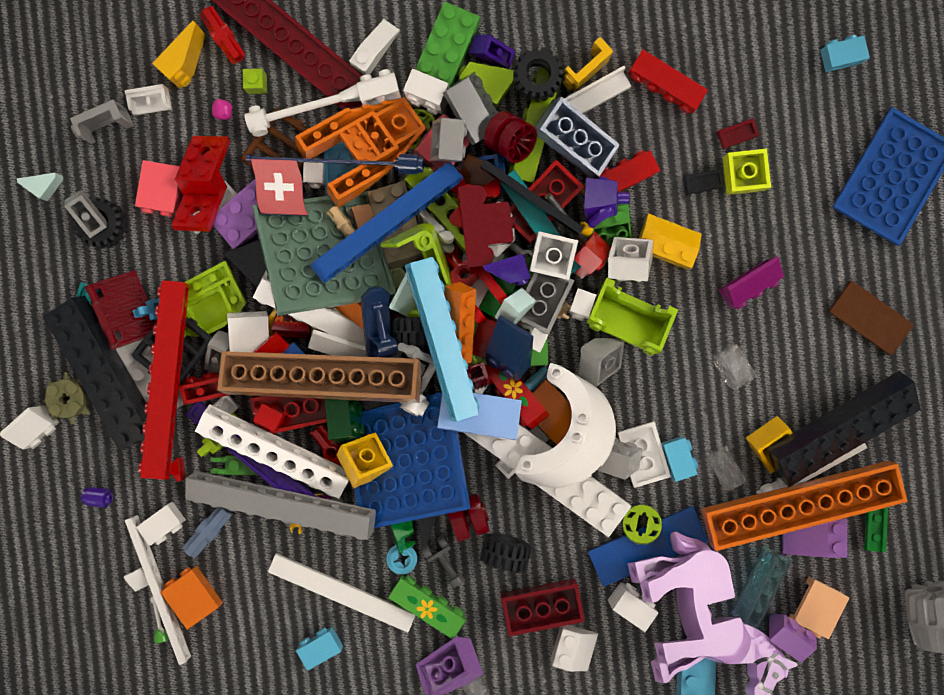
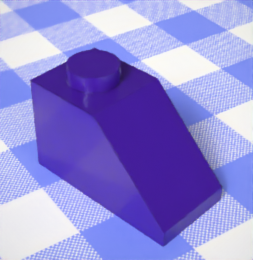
[469,35,515,69]

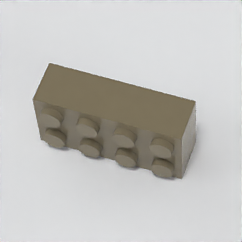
[368,181,424,270]

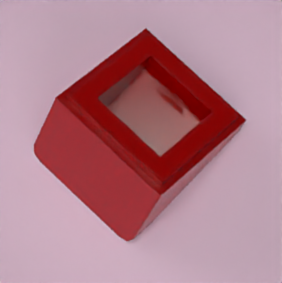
[170,457,186,482]

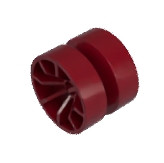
[484,111,537,163]
[448,493,490,542]

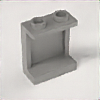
[70,99,134,144]

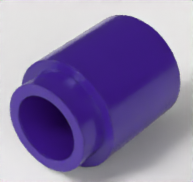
[81,487,113,508]

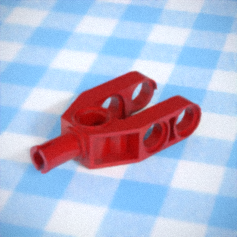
[445,250,507,324]

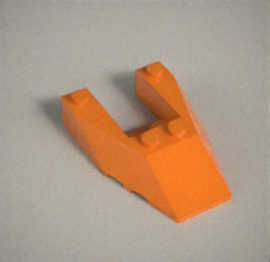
[295,97,426,208]

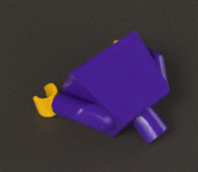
[580,176,630,237]

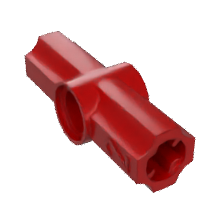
[199,6,246,65]
[310,423,344,467]

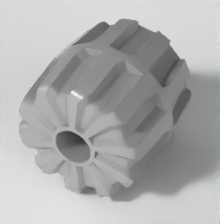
[905,581,944,653]

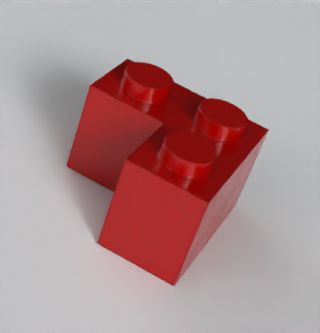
[574,232,611,279]

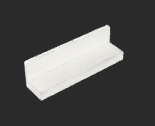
[564,66,631,114]

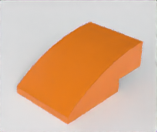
[532,379,572,445]

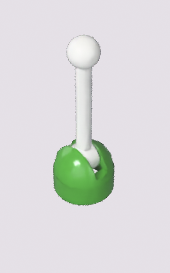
[150,596,169,644]

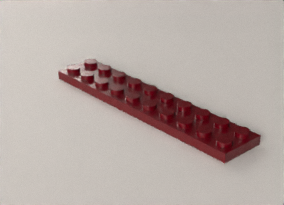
[211,0,363,110]

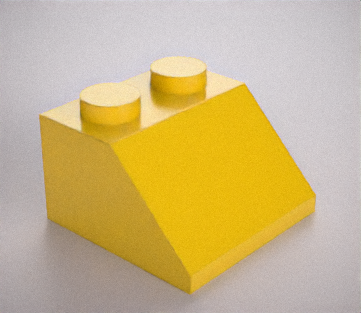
[746,416,792,474]
[337,432,393,489]

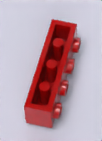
[179,372,230,405]

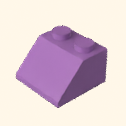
[769,614,817,663]

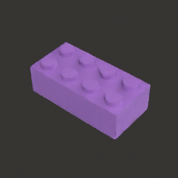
[213,179,258,249]

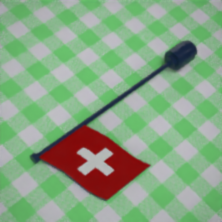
[246,154,424,216]

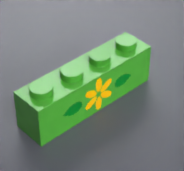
[388,574,466,639]

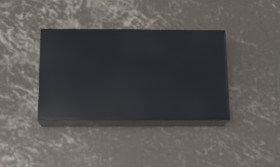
[683,168,725,195]

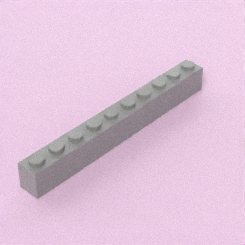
[185,471,376,540]

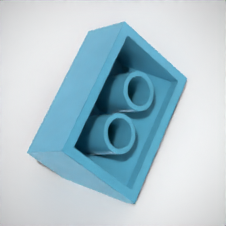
[676,658,716,695]

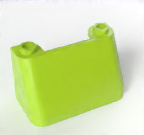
[587,277,678,356]

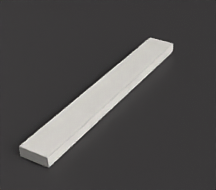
[125,515,191,665]
[268,553,415,632]

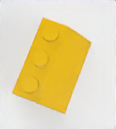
[638,213,702,270]

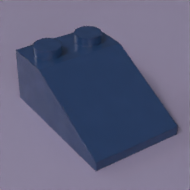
[486,315,534,382]

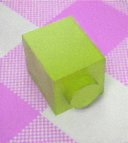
[243,68,267,94]

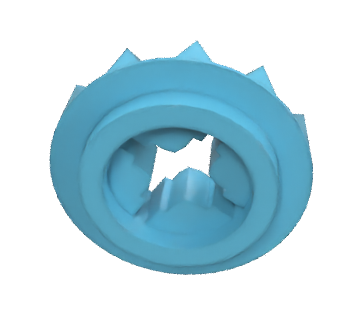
[386,545,417,574]

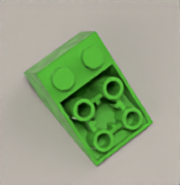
[590,204,632,263]

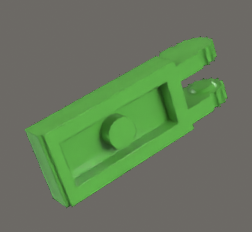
[210,455,258,475]

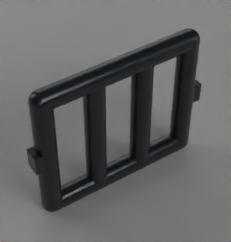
[132,316,213,386]

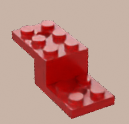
[171,136,230,232]

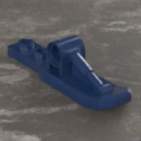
[361,286,398,402]

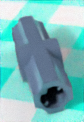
[182,507,233,558]

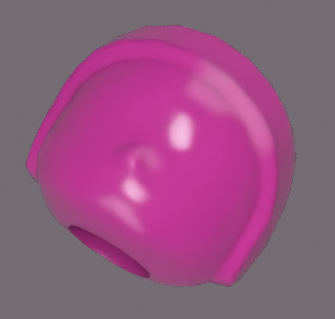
[212,99,233,120]

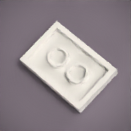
[617,421,671,488]

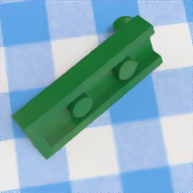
[864,507,888,553]

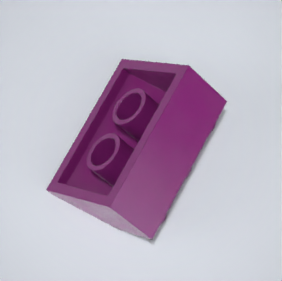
[718,256,784,310]

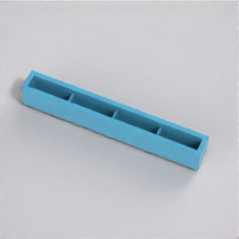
[405,257,479,422]

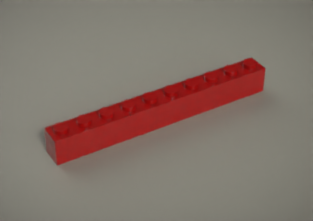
[138,280,190,480]

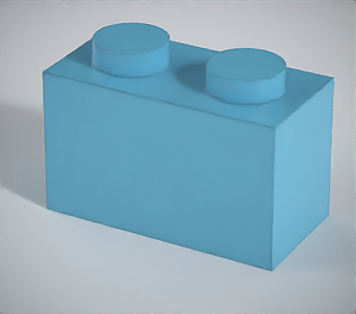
[820,35,870,72]
[661,436,698,482]
[296,627,343,671]

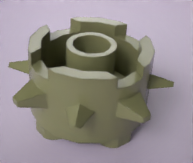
[43,372,92,425]

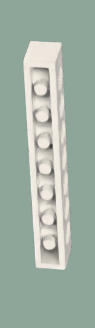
[195,404,349,499]

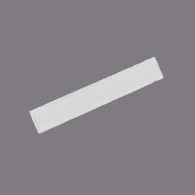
[308,329,426,378]

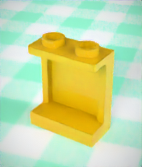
[562,37,613,93]

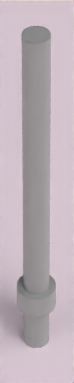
[398,343,434,365]

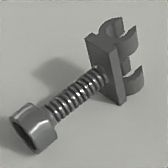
[421,535,465,588]

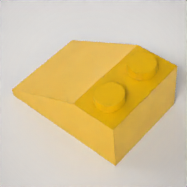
[152,21,206,89]

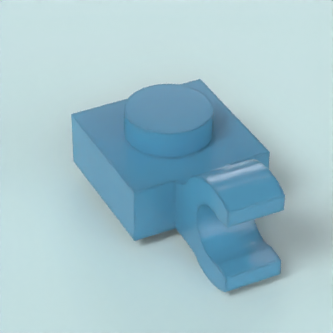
[133,298,160,320]

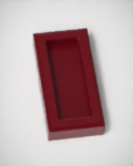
[716,118,760,150]

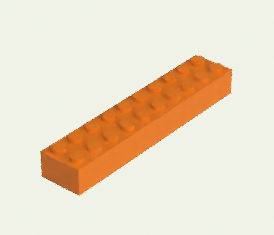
[701,460,908,551]

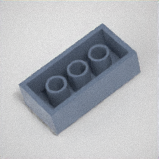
[535,97,620,178]

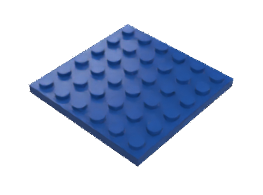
[354,392,471,529]

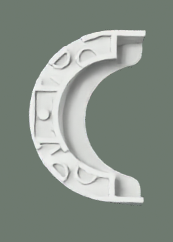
[515,363,616,488]

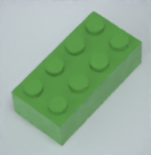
[415,1,480,87]

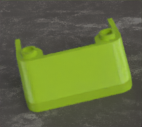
[381,223,452,318]

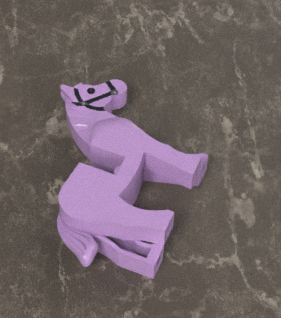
[627,532,798,695]

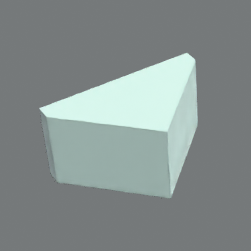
[17,173,63,201]
[495,288,537,325]

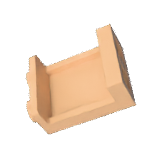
[789,576,849,639]

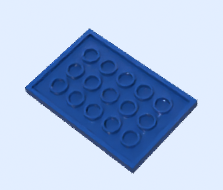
[831,107,944,246]

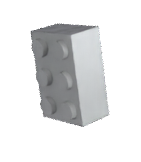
[519,272,574,334]

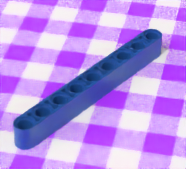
[311,162,463,283]

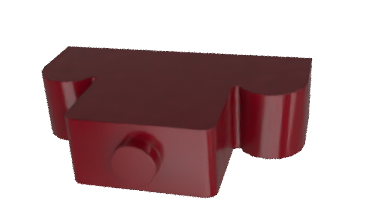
[458,185,516,269]

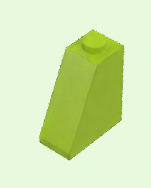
[458,62,514,109]

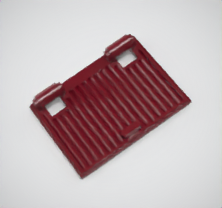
[84,270,157,350]

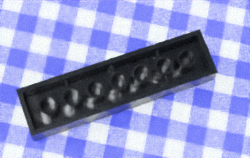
[43,296,147,451]
[767,371,921,487]

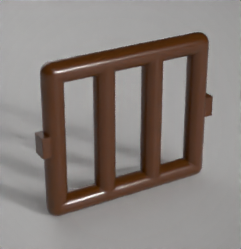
[241,107,309,172]

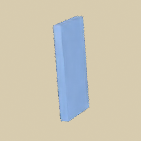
[437,393,522,440]

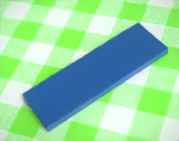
[587,506,708,587]

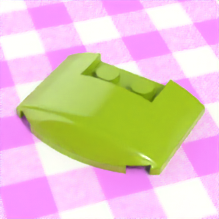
[184,261,247,337]

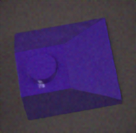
[484,254,531,286]

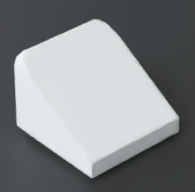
[124,567,149,592]

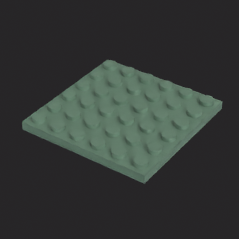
[252,191,396,316]

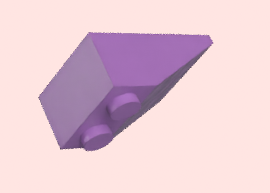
[782,518,847,558]
[416,637,483,695]

